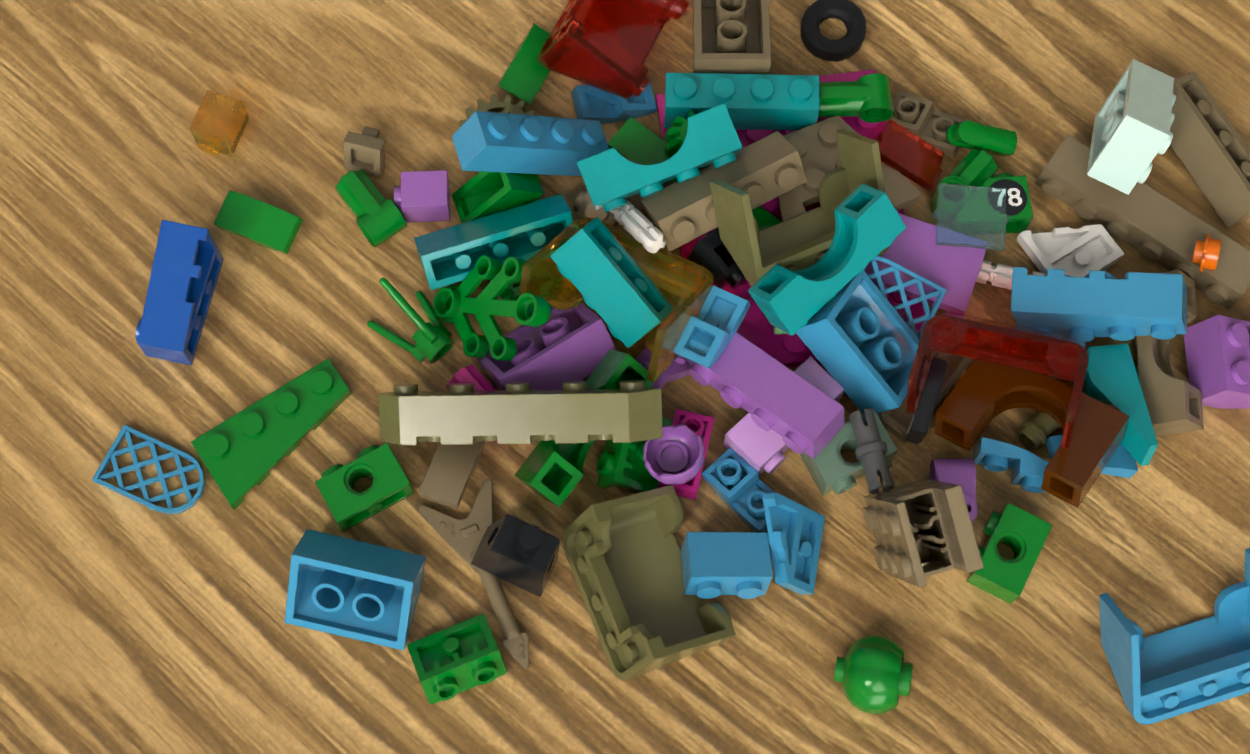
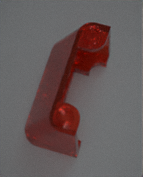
[536,0,689,99]

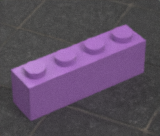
[688,332,845,459]

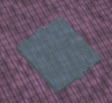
[933,183,1009,250]

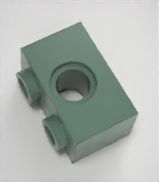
[800,410,898,496]

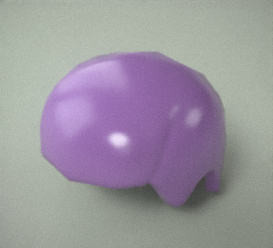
[643,424,705,485]

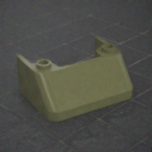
[709,129,890,287]

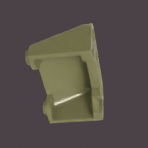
[563,485,736,681]

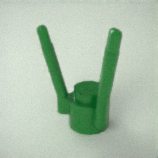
[367,277,454,363]

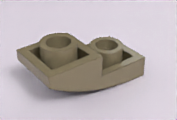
[886,90,968,158]
[418,441,486,509]

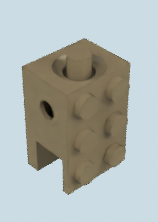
[863,478,984,587]

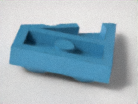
[763,493,825,595]

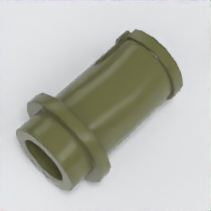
[1017,411,1059,450]

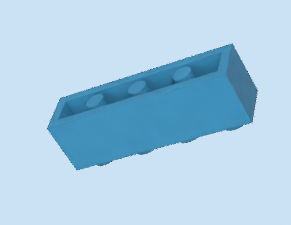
[451,111,609,176]

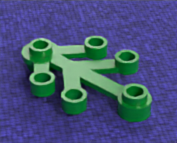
[433,255,551,361]

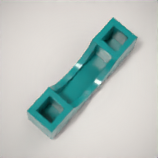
[577,103,743,213]
[748,183,907,336]

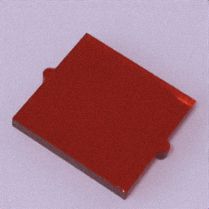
[876,119,944,192]

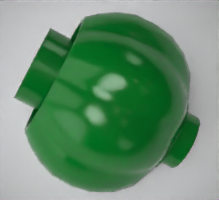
[834,635,913,714]

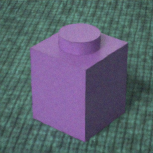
[394,170,450,223]

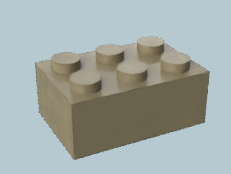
[692,0,771,75]

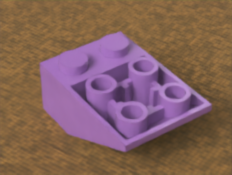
[1184,315,1250,409]

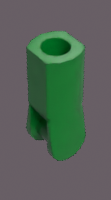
[946,121,1017,157]

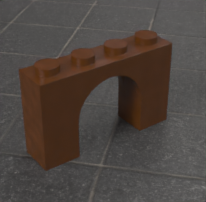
[934,345,1129,508]

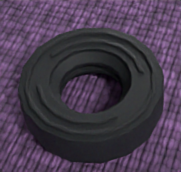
[801,0,866,62]

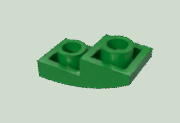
[497,23,565,106]
[214,190,303,254]

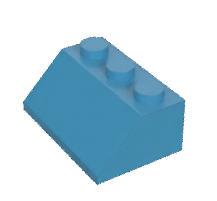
[796,271,932,414]
[285,529,426,650]

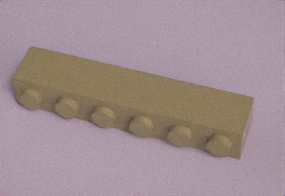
[1035,135,1250,309]

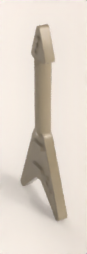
[419,479,529,670]

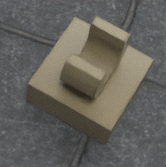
[344,127,385,177]

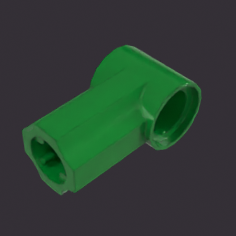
[818,73,893,123]
[930,148,999,223]
[335,169,407,247]

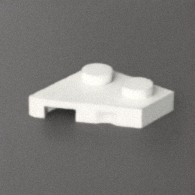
[1016,224,1124,277]

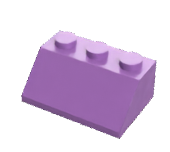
[476,295,617,391]

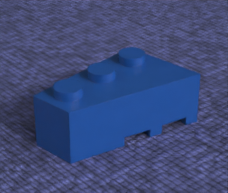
[135,220,224,365]

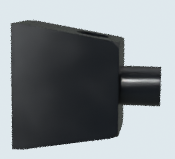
[470,514,560,597]

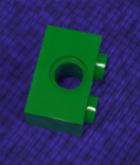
[315,443,414,533]
[966,503,1052,604]

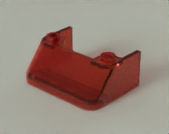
[907,312,1091,449]

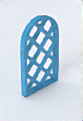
[868,256,947,342]
[92,425,205,515]

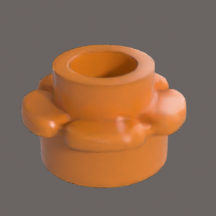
[1192,234,1222,272]

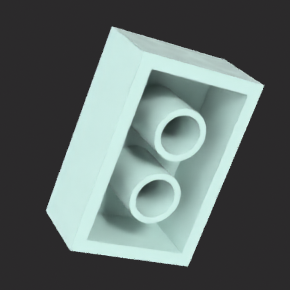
[1087,59,1176,195]

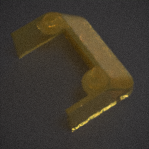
[518,217,714,382]

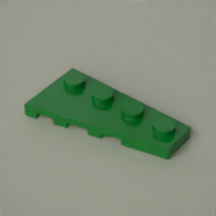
[191,358,351,510]

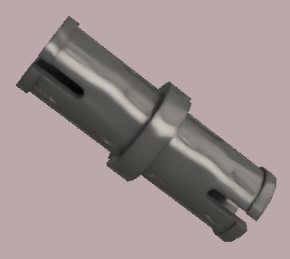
[849,408,895,494]

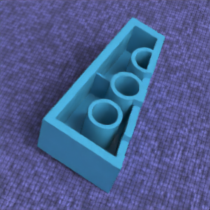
[1011,267,1187,344]

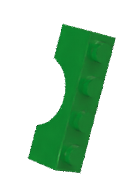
[514,349,657,507]

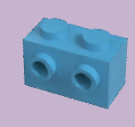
[681,532,773,599]

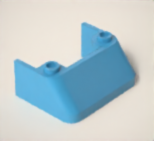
[1099,548,1250,725]

